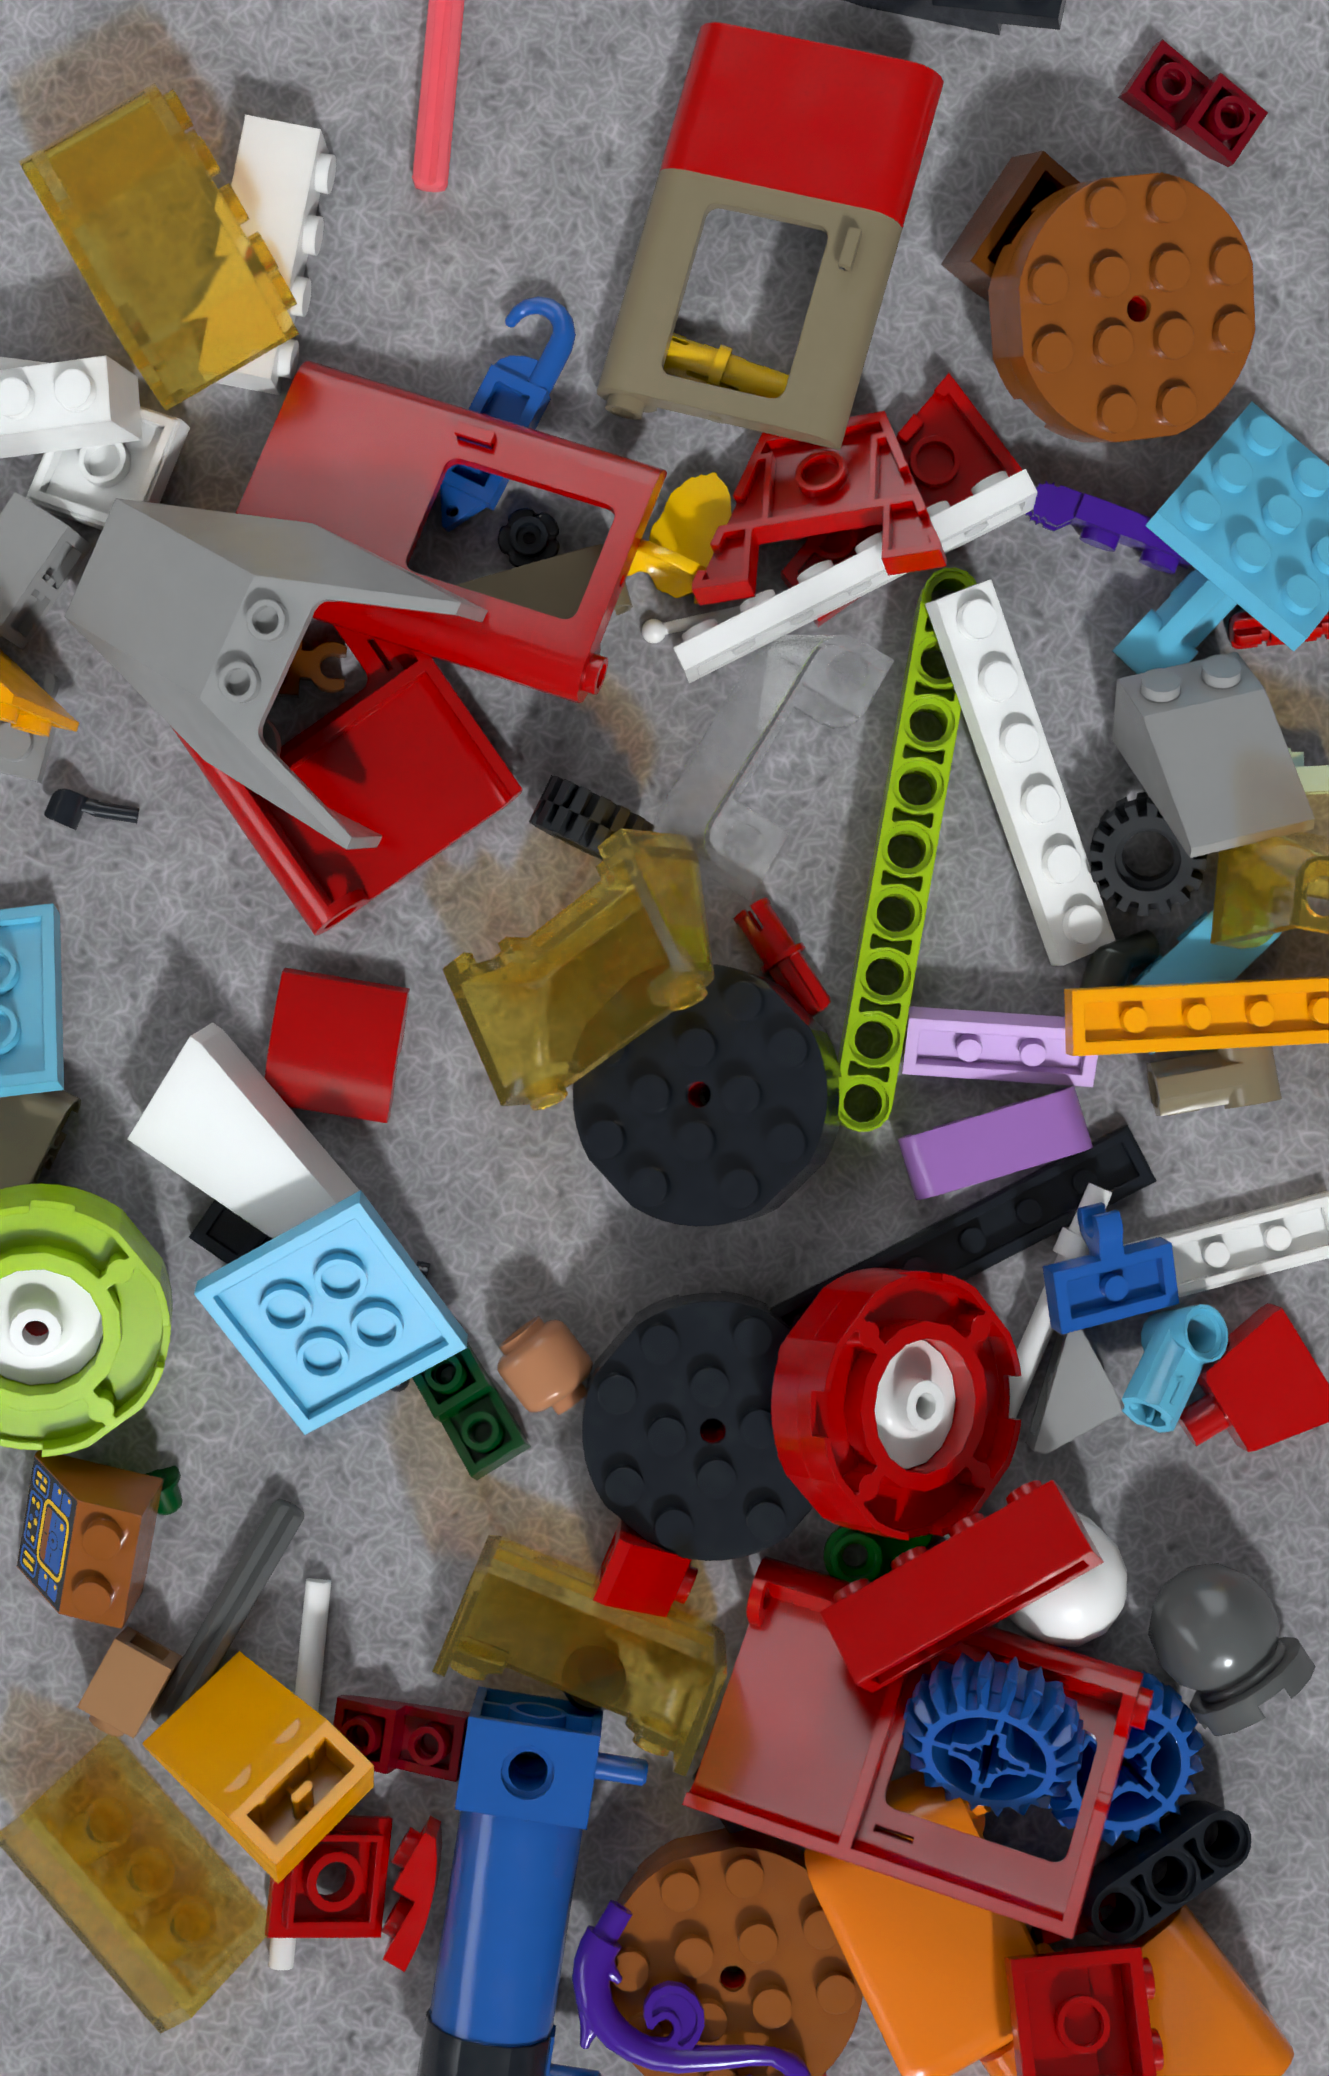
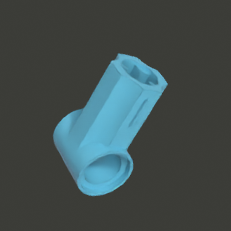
[1112,569,1237,674]
[1122,1304,1228,1433]

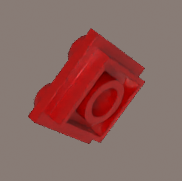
[265,1815,393,1938]

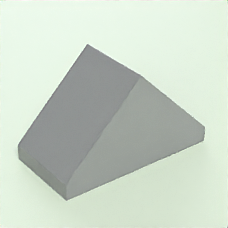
[1025,1330,1124,1455]

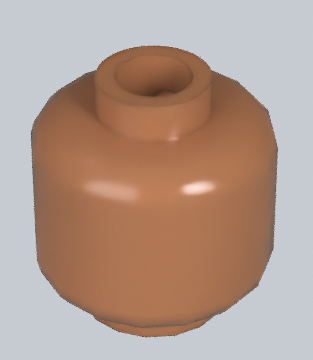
[497,1316,593,1415]

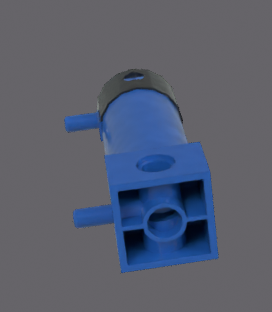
[417,1686,649,2076]

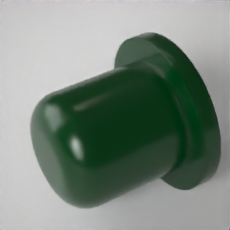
[145,1465,183,1515]

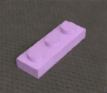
[901,1006,1098,1087]

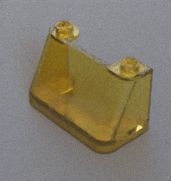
[442,828,715,1111]

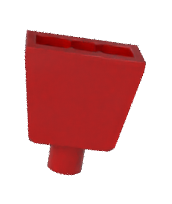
[1178,1303,1329,1452]

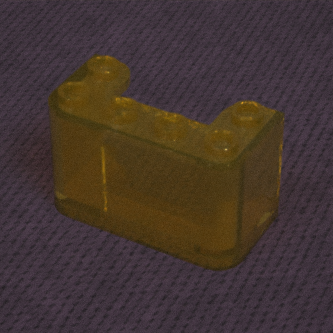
[19,83,299,411]

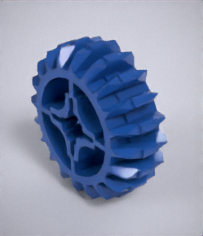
[902,1651,1085,1816]
[1048,1665,1205,1846]

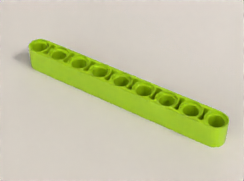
[837,567,977,1132]

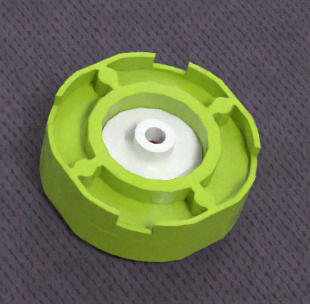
[0,1183,173,1457]

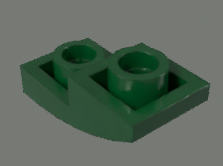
[412,1342,531,1480]

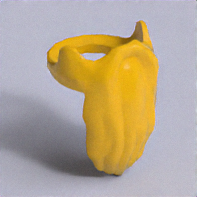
[627,472,732,604]

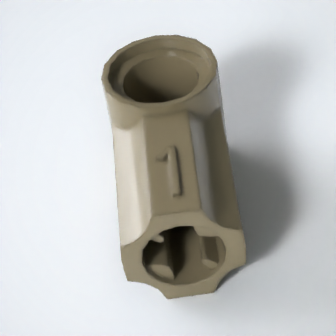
[1146,1046,1282,1116]

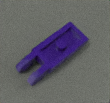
[1025,481,1192,574]

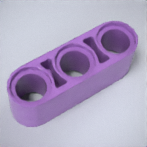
[897,1086,1093,1200]

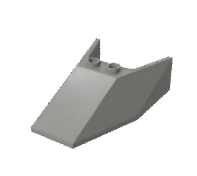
[64,498,488,850]

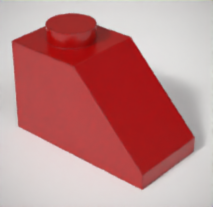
[593,1520,698,1618]

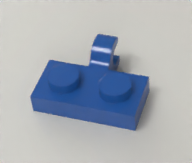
[1042,1202,1180,1334]

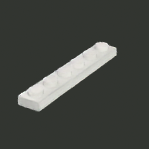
[673,469,1037,683]
[925,579,1116,966]

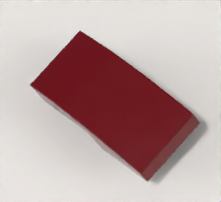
[1118,39,1268,167]
[333,1695,470,1782]

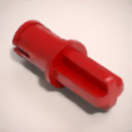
[733,897,831,1017]

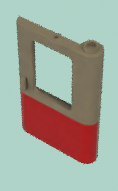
[597,22,944,450]

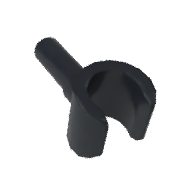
[44,788,140,830]

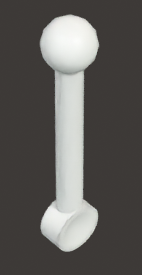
[641,606,741,643]

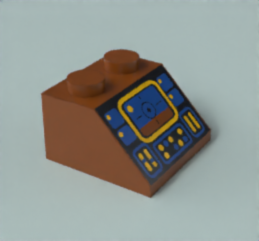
[17,1450,163,1629]

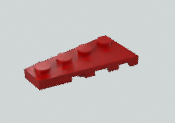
[781,373,1022,628]

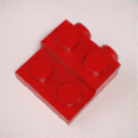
[1004,1943,1164,2076]

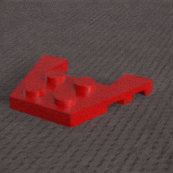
[692,411,947,606]

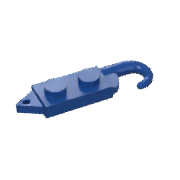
[440,296,576,532]

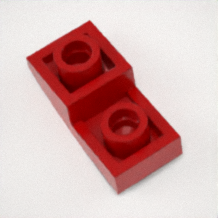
[381,1815,442,1972]

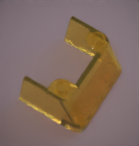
[432,1535,727,1777]

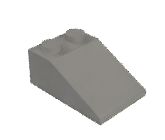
[1112,652,1315,858]

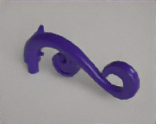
[572,1900,812,2076]

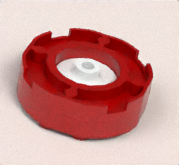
[771,1268,1022,1541]

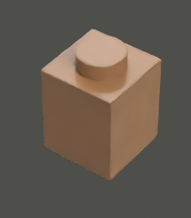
[77,1626,183,1739]

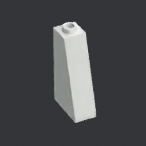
[128,1022,360,1239]

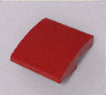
[264,968,410,1123]

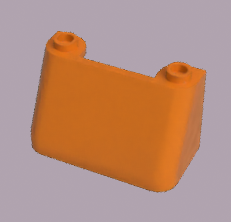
[804,1771,1062,2076]
[980,1904,1294,2076]

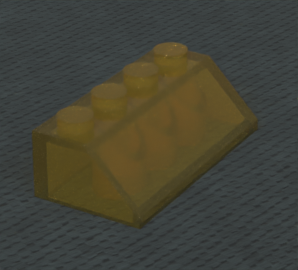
[0,1734,267,2034]

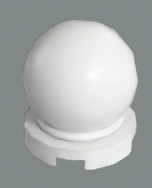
[1008,1511,1127,1647]

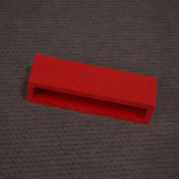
[820,1479,1104,1693]

